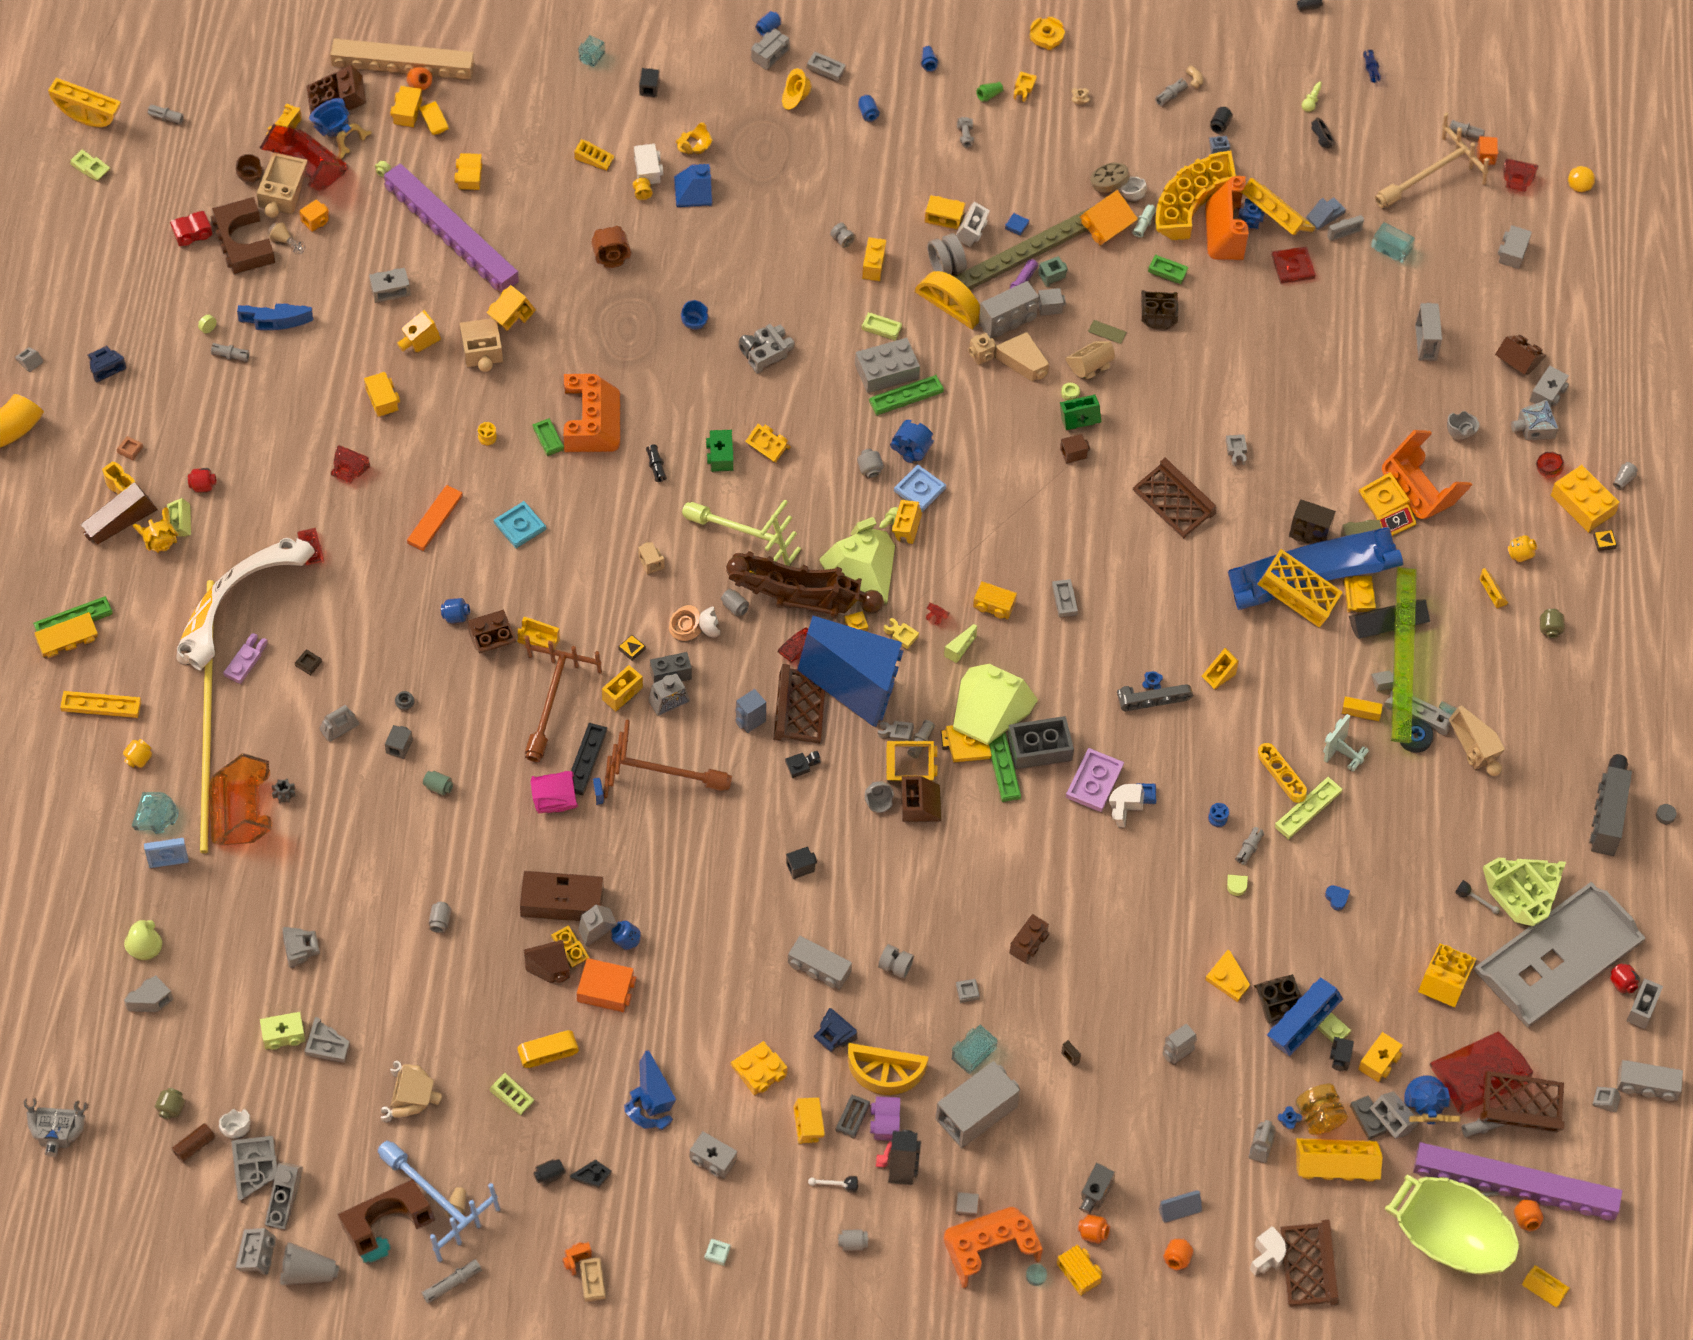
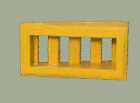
[574,139,614,171]

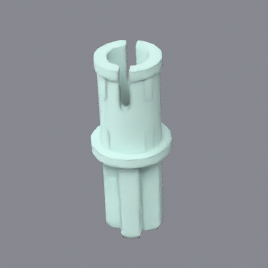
[1132,205,1156,238]

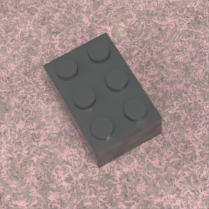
[1008,716,1074,769]

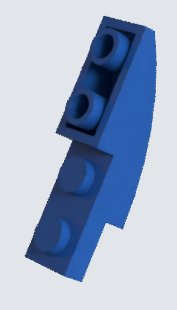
[237,303,314,330]

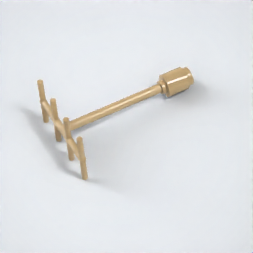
[1375,113,1489,208]

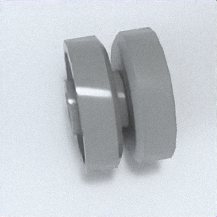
[927,233,967,275]

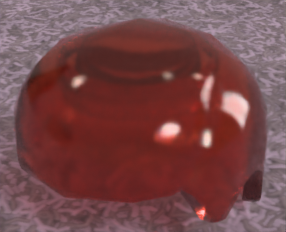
[1536,452,1564,478]

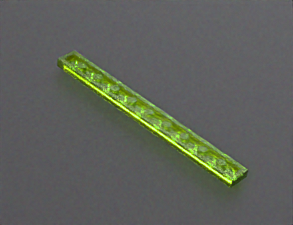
[1391,567,1417,743]

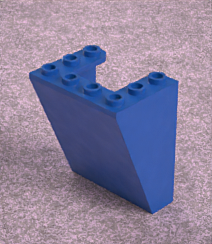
[797,616,904,727]

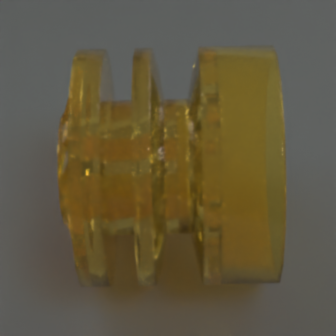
[1295,1084,1348,1135]

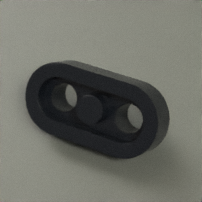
[1311,117,1335,149]

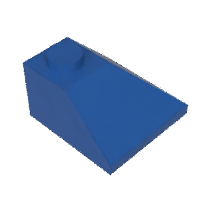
[674,164,712,207]

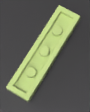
[1275,777,1342,840]

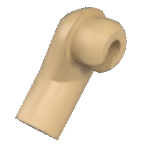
[1186,65,1203,89]

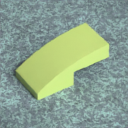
[70,149,110,181]

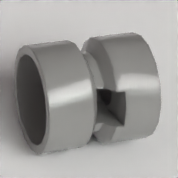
[878,944,914,979]

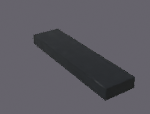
[571,723,607,796]

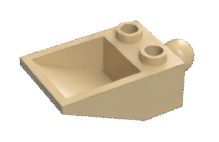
[257,152,308,218]
[460,318,503,372]
[1449,706,1505,776]

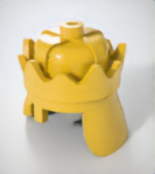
[133,507,178,553]

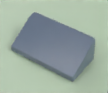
[1159,1190,1202,1223]

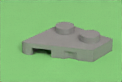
[305,1017,350,1063]

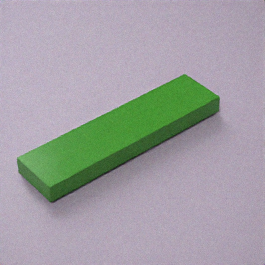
[869,375,944,416]
[33,596,113,632]
[989,733,1021,802]

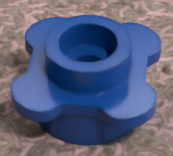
[1142,671,1163,690]
[1278,1106,1302,1129]

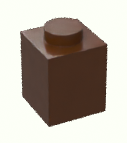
[1060,434,1090,464]

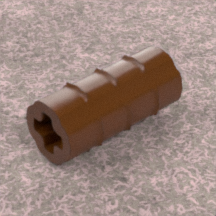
[171,1123,215,1163]

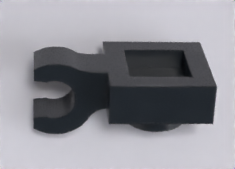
[785,751,821,778]

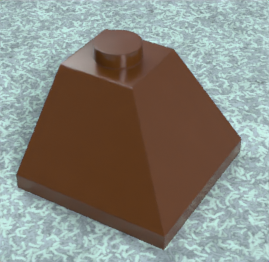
[523,940,570,983]

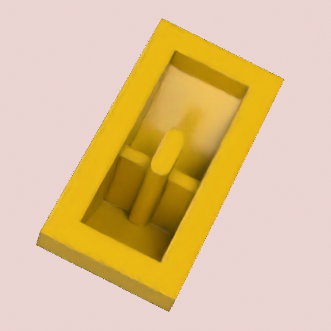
[1202,648,1239,689]

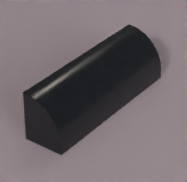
[1349,599,1430,639]

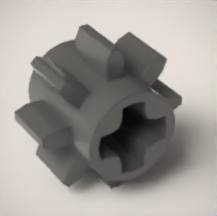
[271,779,296,803]

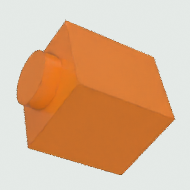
[1477,136,1498,165]

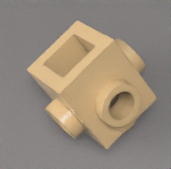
[968,333,996,365]

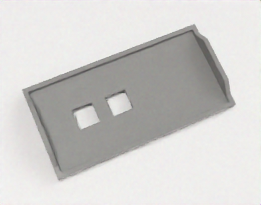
[1474,882,1645,1028]

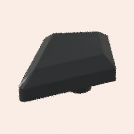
[570,1159,612,1188]

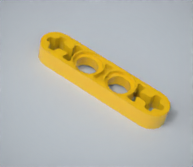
[1258,743,1307,803]

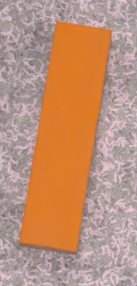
[407,485,463,551]

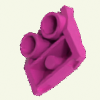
[530,771,578,814]

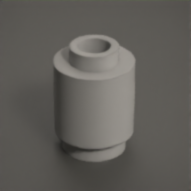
[721,589,749,616]
[428,902,452,933]
[838,1229,868,1251]

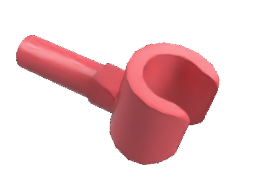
[876,1141,892,1167]

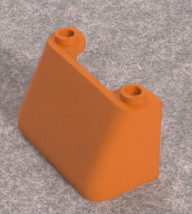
[1205,176,1248,260]

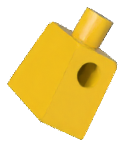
[397,310,441,353]

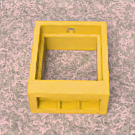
[886,741,938,781]

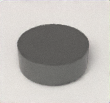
[1656,804,1677,824]

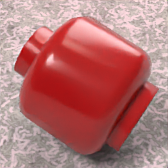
[188,468,216,493]
[1610,963,1640,994]

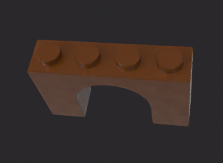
[210,197,276,274]
[338,1179,435,1256]

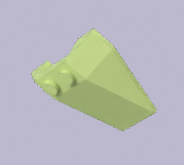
[953,664,1038,745]

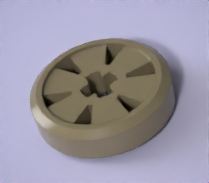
[1090,163,1130,192]

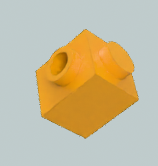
[299,199,329,232]

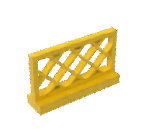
[1241,178,1316,235]
[1257,549,1343,628]

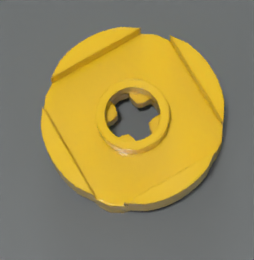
[1030,17,1065,50]

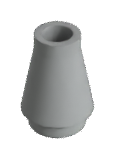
[1613,462,1638,490]

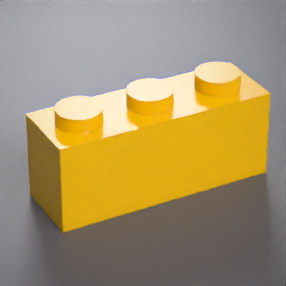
[34,612,98,658]

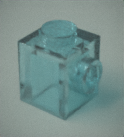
[578,35,605,67]

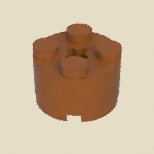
[591,226,631,268]

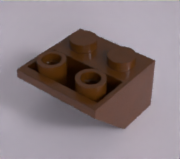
[1495,334,1546,375]
[467,609,516,653]
[901,776,942,822]

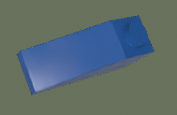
[639,1050,676,1117]

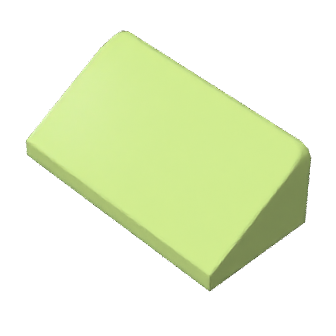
[167,498,191,537]

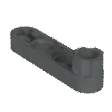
[1117,684,1194,711]

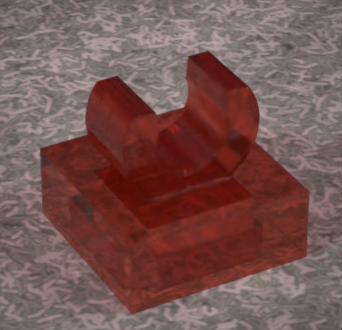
[926,602,950,625]

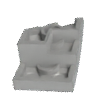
[231,1136,277,1200]

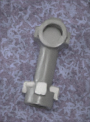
[957,117,974,148]

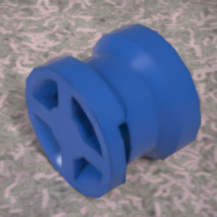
[1208,803,1229,827]

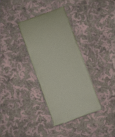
[1088,320,1127,344]

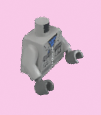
[24,1097,89,1157]

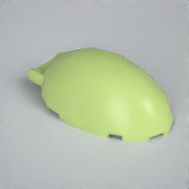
[1384,1175,1519,1274]

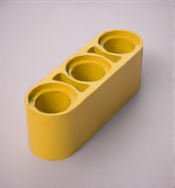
[517,1030,579,1068]

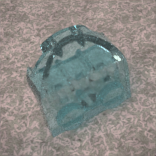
[132,792,179,834]

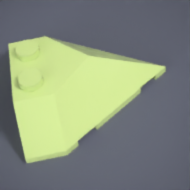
[819,528,895,605]
[1483,858,1566,926]

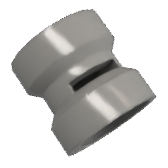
[830,223,855,248]

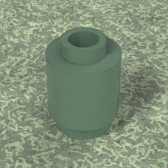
[423,771,453,796]

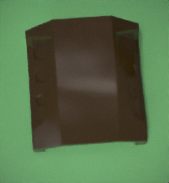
[1141,290,1178,329]
[1254,974,1302,1023]

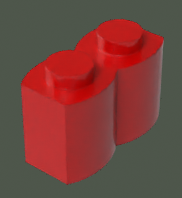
[170,211,213,246]

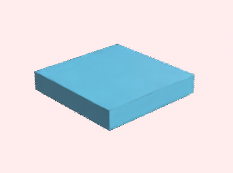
[494,501,546,549]

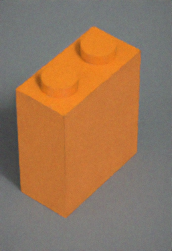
[577,958,637,1012]

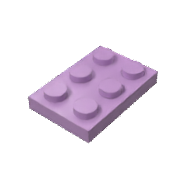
[1066,748,1124,812]

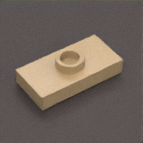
[579,1257,606,1302]

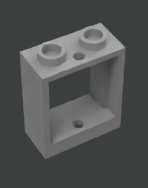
[1415,303,1442,360]

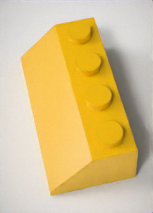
[1296,1138,1383,1181]

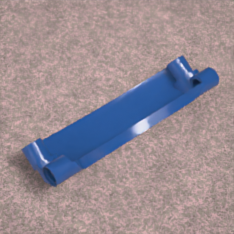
[1228,527,1403,610]

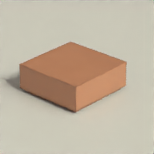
[117,436,143,460]

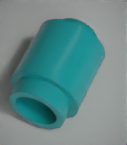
[361,1236,391,1263]

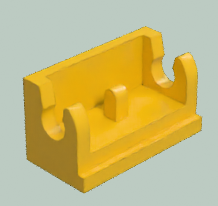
[266,104,302,144]
[892,500,922,544]
[517,616,560,650]
[793,1098,825,1144]

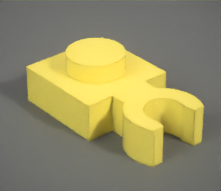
[884,618,919,650]

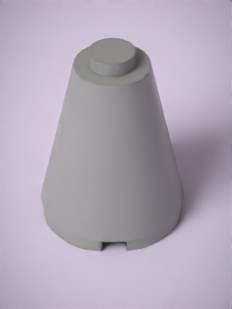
[280,1243,339,1285]

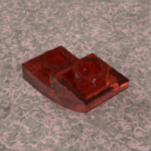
[297,528,324,565]
[777,627,808,662]

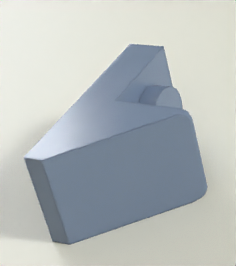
[1306,198,1346,230]

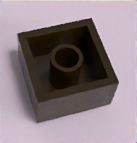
[1289,499,1336,544]

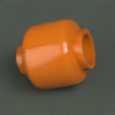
[407,67,432,90]
[1514,1200,1544,1231]
[1078,1214,1110,1244]
[1164,1239,1193,1270]

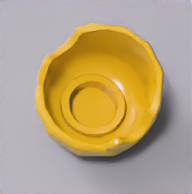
[1568,166,1595,192]

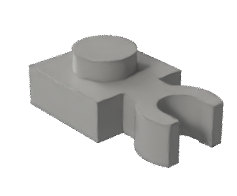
[1225,434,1247,466]
[878,721,914,741]

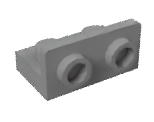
[236,1228,276,1275]

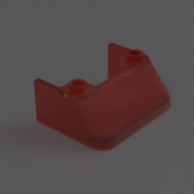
[259,124,349,191]

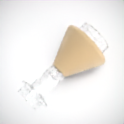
[268,222,306,255]

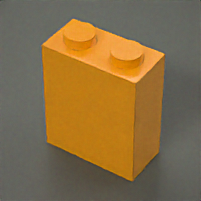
[1080,190,1138,246]

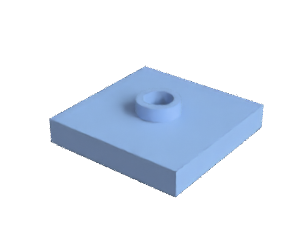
[894,465,946,512]
[144,838,189,868]

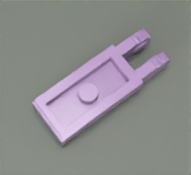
[223,633,268,684]

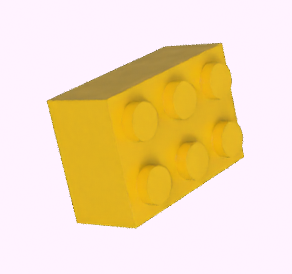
[1551,465,1620,533]

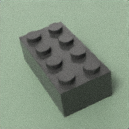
[1589,766,1632,856]

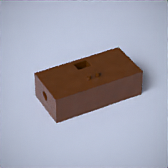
[520,871,604,921]

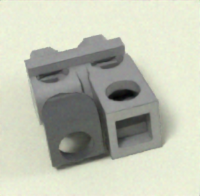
[738,324,795,374]

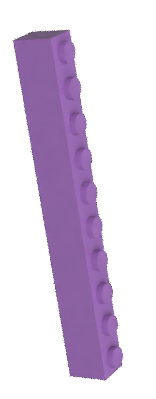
[384,163,519,293]
[1413,1142,1622,1220]

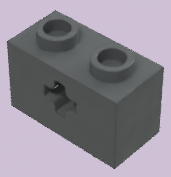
[650,652,692,684]

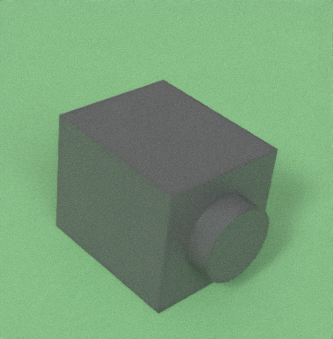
[385,725,413,759]

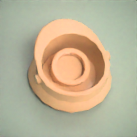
[669,605,702,641]

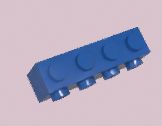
[1267,977,1343,1057]

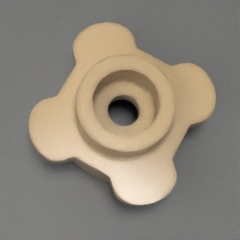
[1071,88,1089,105]

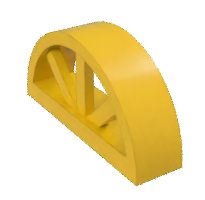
[48,78,121,127]
[915,271,980,330]
[848,1043,929,1095]

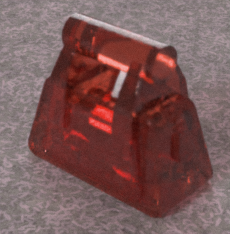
[1503,158,1538,192]
[331,445,370,483]

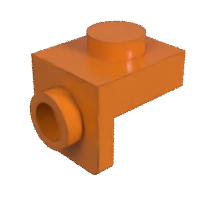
[563,1242,592,1275]

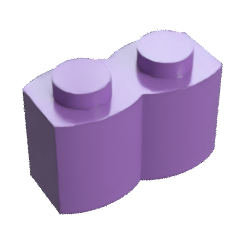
[870,1097,900,1141]

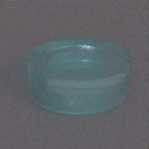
[1439,701,1457,714]
[1026,1264,1047,1286]

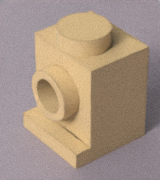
[638,542,665,575]

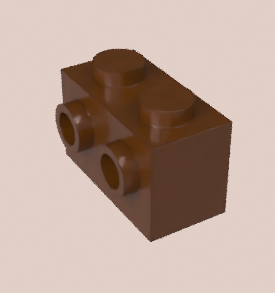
[1009,914,1050,963]

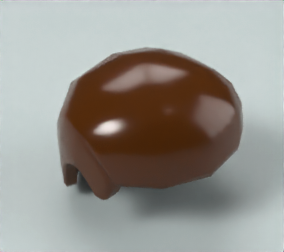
[235,154,263,183]

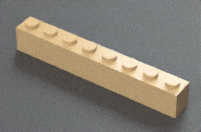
[331,38,474,80]

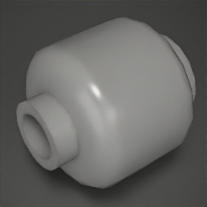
[857,449,884,478]

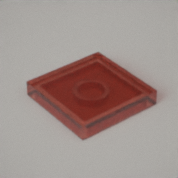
[1271,246,1316,284]

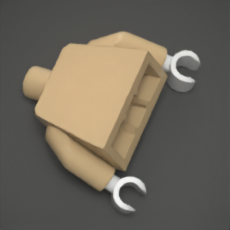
[380,1061,442,1122]

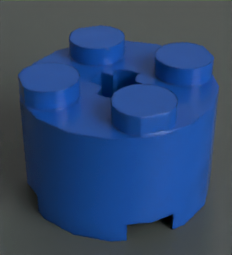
[890,419,934,463]

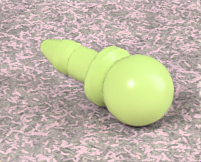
[1302,81,1322,112]
[879,507,898,529]

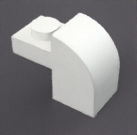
[1109,784,1145,828]
[1250,1226,1286,1276]

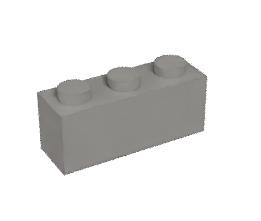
[788,936,852,990]
[1617,1060,1683,1101]

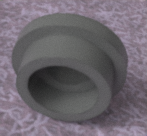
[395,691,414,710]

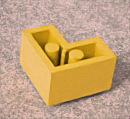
[487,285,536,331]

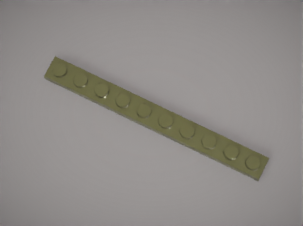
[954,205,1095,290]

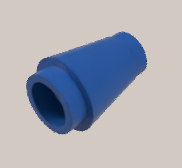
[921,46,938,71]

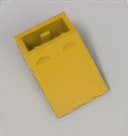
[1418,943,1476,1008]

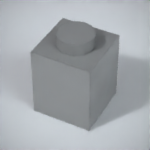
[1038,288,1066,316]

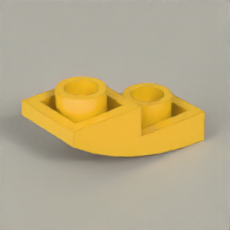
[419,101,449,135]
[551,925,589,968]

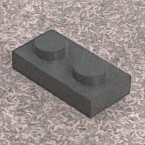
[1350,1095,1387,1140]

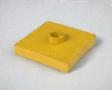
[1358,472,1410,519]
[945,725,992,763]

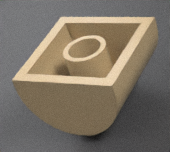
[1065,341,1115,379]

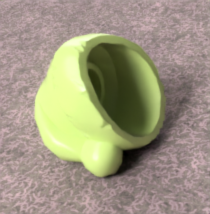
[124,920,162,960]

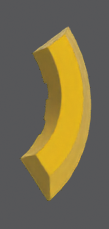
[1155,151,1236,240]

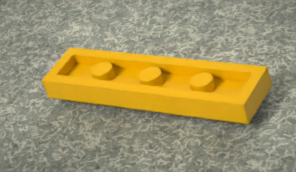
[60,691,141,718]

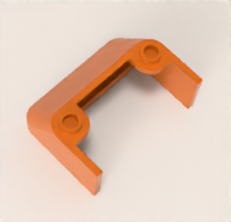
[1382,430,1472,519]

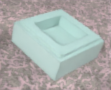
[705,1239,731,1266]

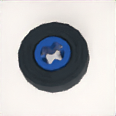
[1398,719,1433,753]

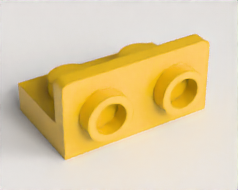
[745,424,791,463]

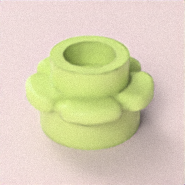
[375,161,392,177]

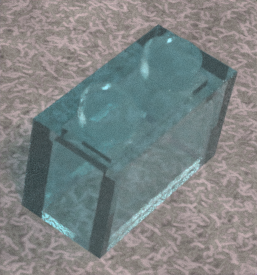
[1371,222,1415,263]
[951,1025,998,1074]

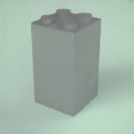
[935,1061,1020,1149]

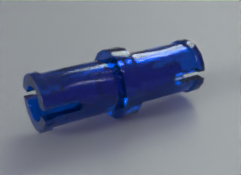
[1363,49,1381,83]

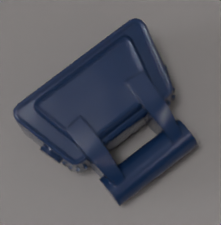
[87,346,127,382]
[814,1008,858,1052]

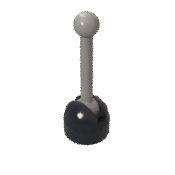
[1455,880,1500,914]

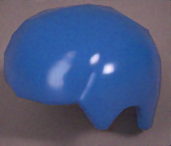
[681,300,708,330]

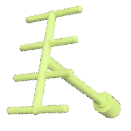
[682,500,801,566]

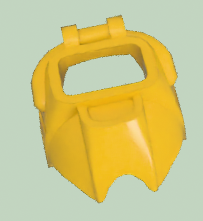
[676,122,712,155]

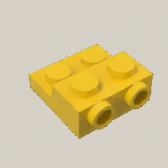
[731,1041,787,1096]

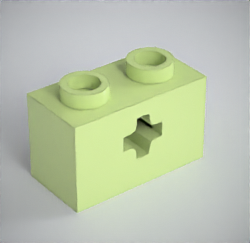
[260,1012,305,1050]

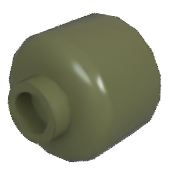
[1539,609,1565,638]
[155,1088,185,1120]

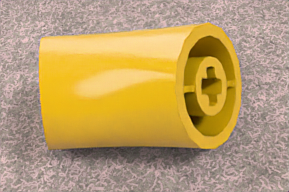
[0,394,44,448]

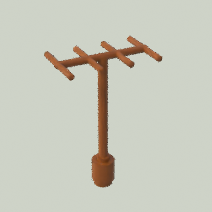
[525,635,602,762]
[603,719,732,798]

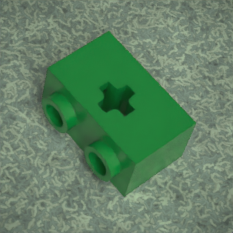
[1060,394,1102,430]
[706,430,734,472]

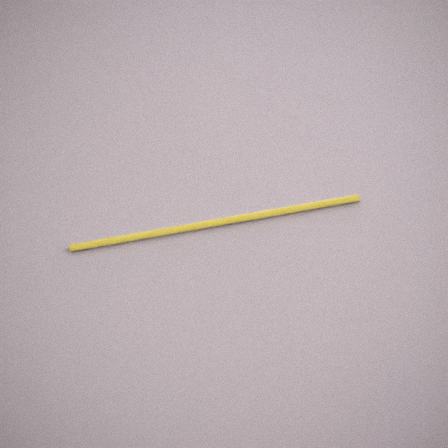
[200,580,215,853]

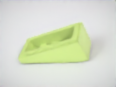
[944,624,977,663]
[489,1073,534,1115]

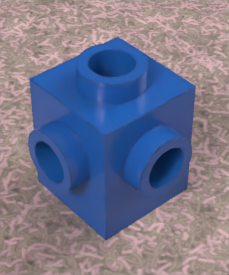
[1238,198,1265,229]

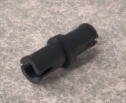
[646,444,667,482]

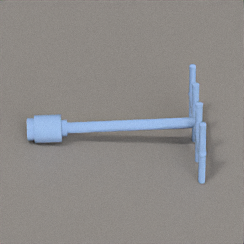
[378,1140,500,1262]

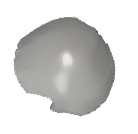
[1447,411,1479,440]

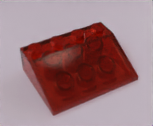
[1429,1031,1533,1114]

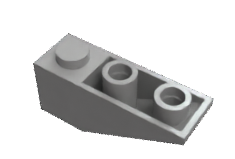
[265,1162,303,1229]

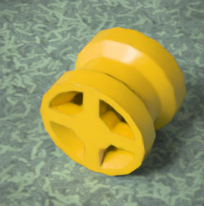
[633,178,653,200]
[478,422,497,446]

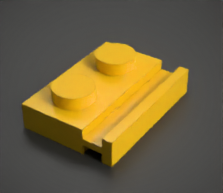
[1344,576,1376,612]

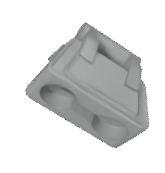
[320,705,359,742]
[283,927,320,968]
[1249,1120,1276,1163]

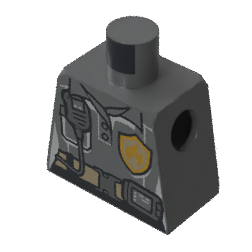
[1079,1163,1115,1214]

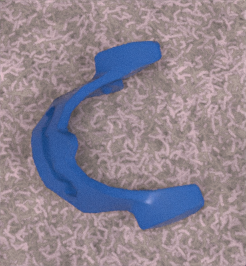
[624,1086,673,1130]

